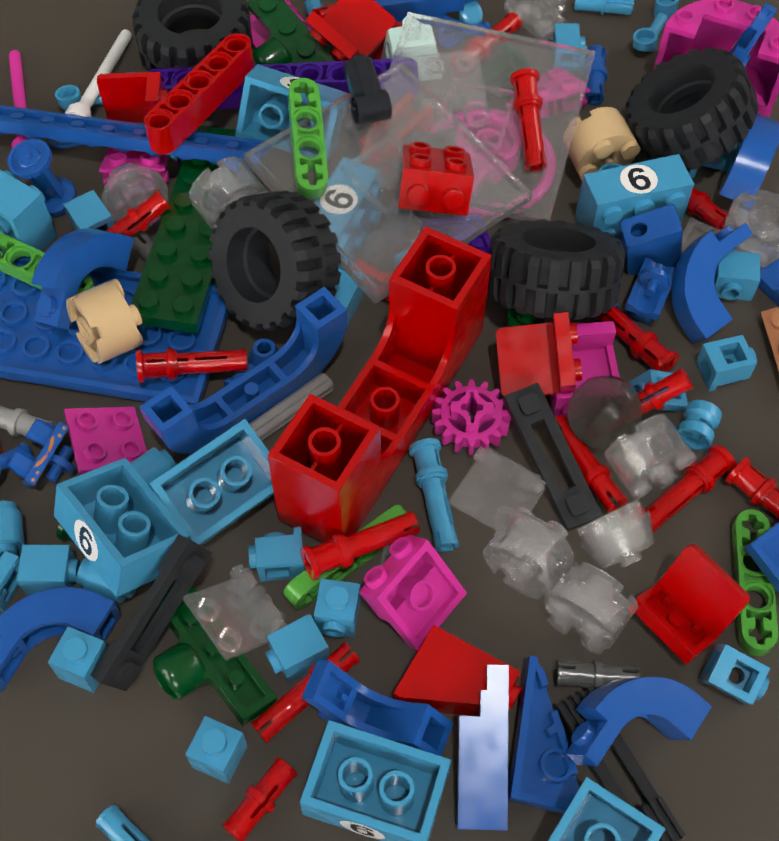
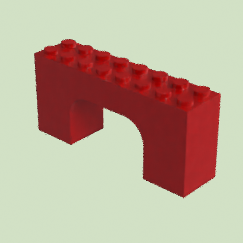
[267,226,492,543]

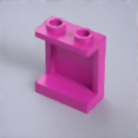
[549,321,629,418]

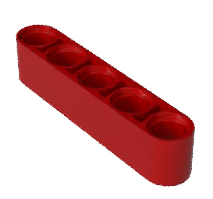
[144,33,254,154]

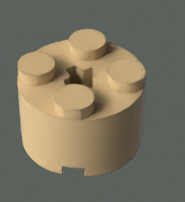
[563,107,640,180]
[66,279,143,364]

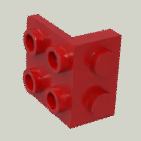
[305,0,397,61]
[97,72,169,123]
[398,141,474,216]
[496,312,582,397]
[629,544,750,665]

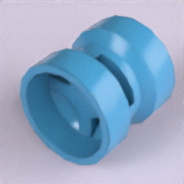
[676,400,722,451]

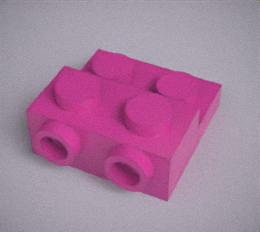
[359,535,467,651]

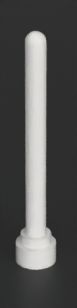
[64,29,132,117]

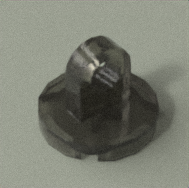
[567,375,643,450]

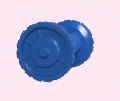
[7,139,77,217]

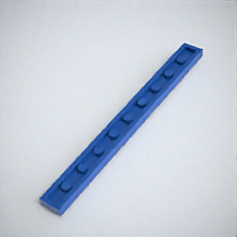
[0,105,270,169]

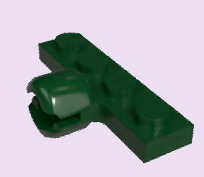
[247,0,335,65]
[153,584,277,726]

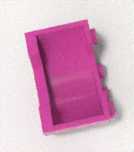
[654,0,779,117]

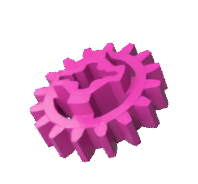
[432,379,511,455]

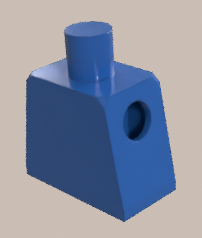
[619,204,683,275]

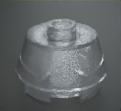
[102,162,168,227]
[576,499,654,568]

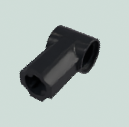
[343,54,392,126]

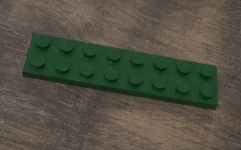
[131,125,250,333]

